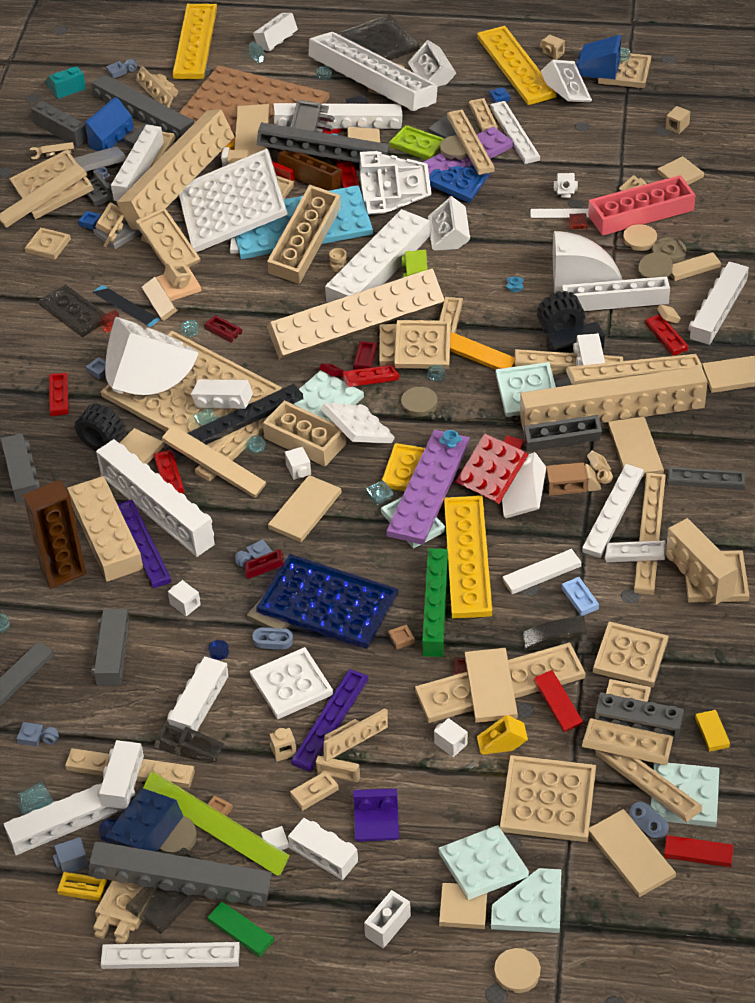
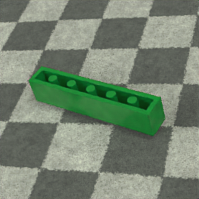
[422,548,448,657]

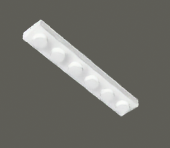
[582,464,644,558]

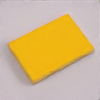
[381,443,425,491]

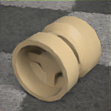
[329,248,347,272]

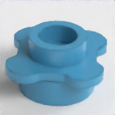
[506,277,524,292]
[439,430,462,448]

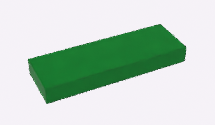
[207,902,274,958]

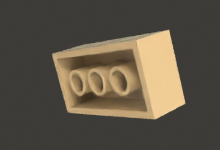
[263,400,346,467]
[666,518,738,605]

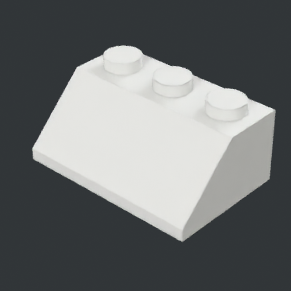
[408,40,456,87]
[428,196,470,250]

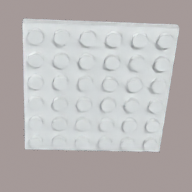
[179,149,288,252]

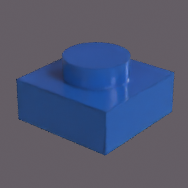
[489,87,510,103]
[78,211,101,230]

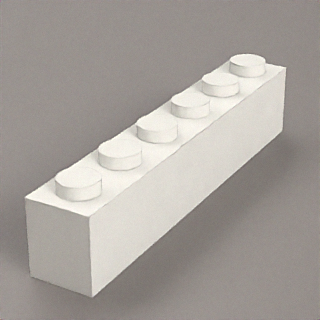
[111,125,164,201]
[688,262,749,345]
[562,277,670,311]
[4,783,136,855]

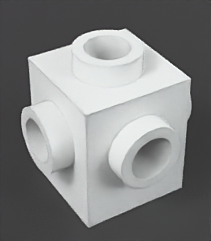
[554,173,578,198]

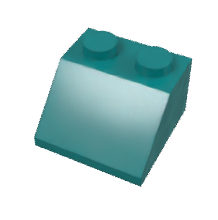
[45,66,86,99]

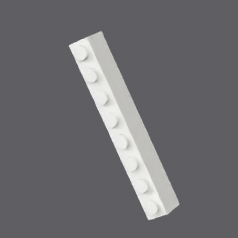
[273,103,402,129]

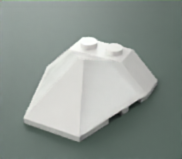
[360,151,431,214]

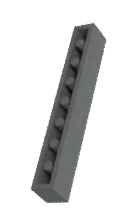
[92,74,194,140]
[256,122,389,163]
[89,841,272,907]

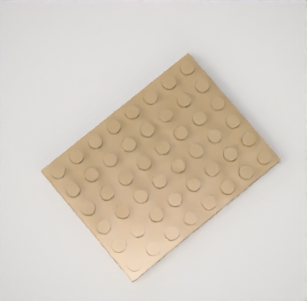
[101,331,282,451]

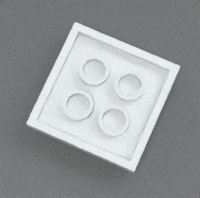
[321,403,395,443]
[250,647,333,720]

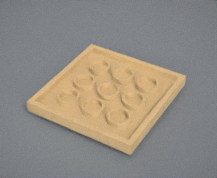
[9,150,94,219]
[500,755,596,842]

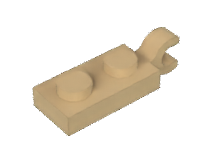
[30,142,75,160]

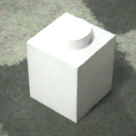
[285,447,311,480]
[168,580,201,616]
[434,718,468,757]

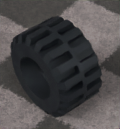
[537,291,586,334]
[74,403,126,451]

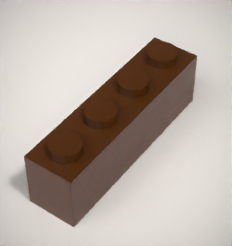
[278,150,342,191]

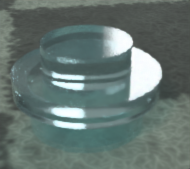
[247,436,266,453]

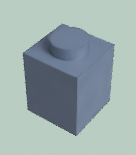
[53,837,89,873]

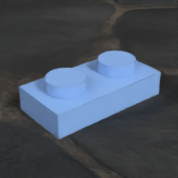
[562,577,599,616]

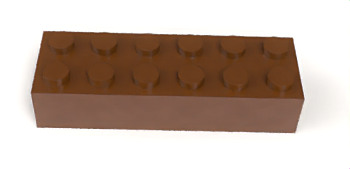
[23,480,86,589]

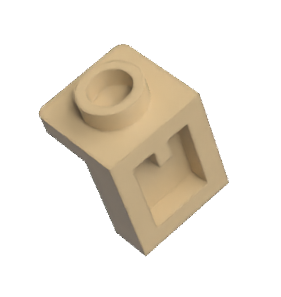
[619,175,646,191]

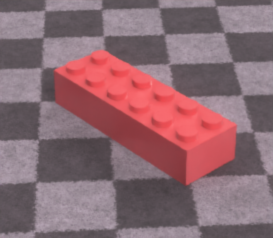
[588,175,696,236]

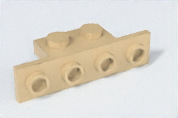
[136,66,178,108]
[95,202,126,247]
[324,708,388,761]

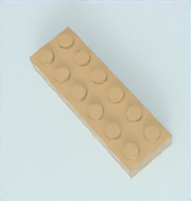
[267,185,341,284]
[68,476,143,582]

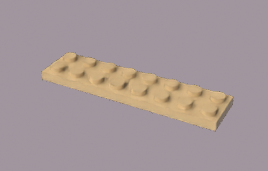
[415,643,586,723]

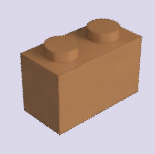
[545,462,587,496]

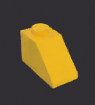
[477,715,528,755]

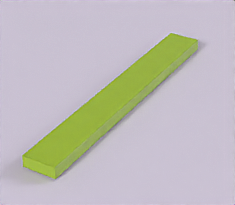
[143,772,290,875]

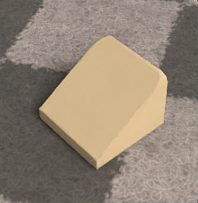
[585,464,601,491]

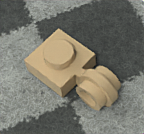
[587,451,613,484]

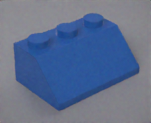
[85,97,134,151]

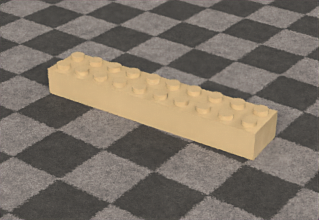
[117,109,234,230]
[267,268,445,359]
[520,366,708,431]

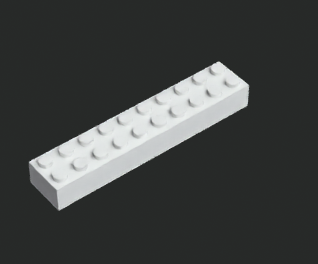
[308,32,438,111]

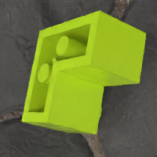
[401,250,428,278]

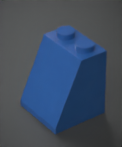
[576,35,622,80]

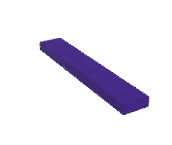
[117,499,171,589]
[291,669,368,772]

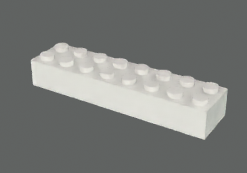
[325,209,430,303]
[96,440,215,557]

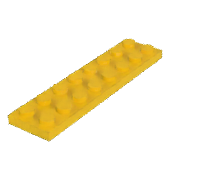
[173,4,217,79]
[477,26,557,105]
[444,496,492,619]

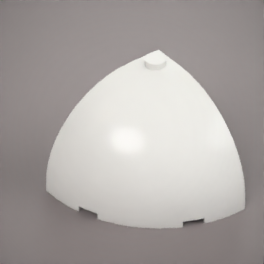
[552,231,622,294]
[105,317,198,395]

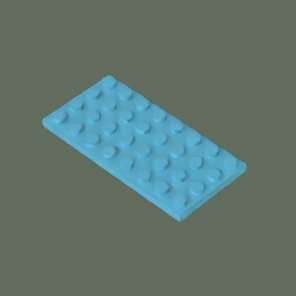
[235,185,373,259]

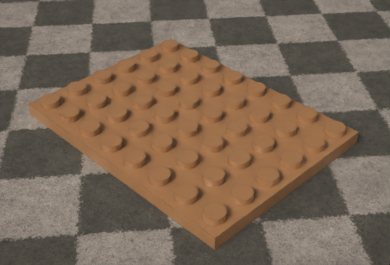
[179,65,329,150]

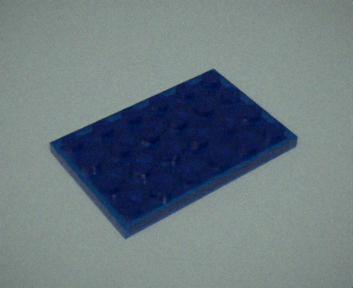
[256,554,399,649]

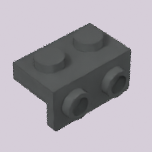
[85,170,113,207]

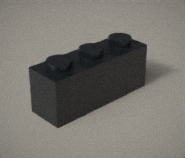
[546,322,605,353]

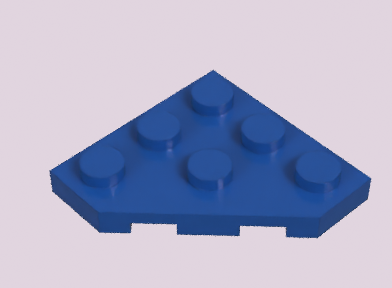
[429,164,491,203]

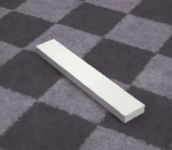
[490,101,540,164]
[101,942,240,969]

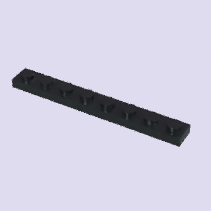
[166,383,304,459]

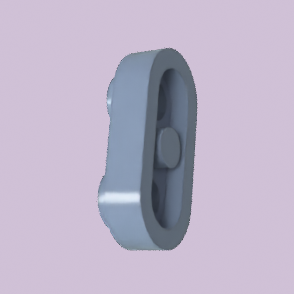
[252,628,293,649]
[629,802,669,839]

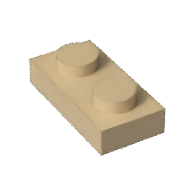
[606,679,651,702]
[290,771,339,811]

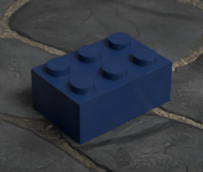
[105,788,183,852]

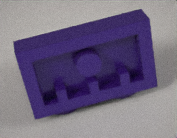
[353,788,399,842]

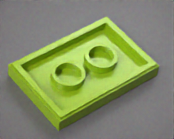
[389,125,444,160]

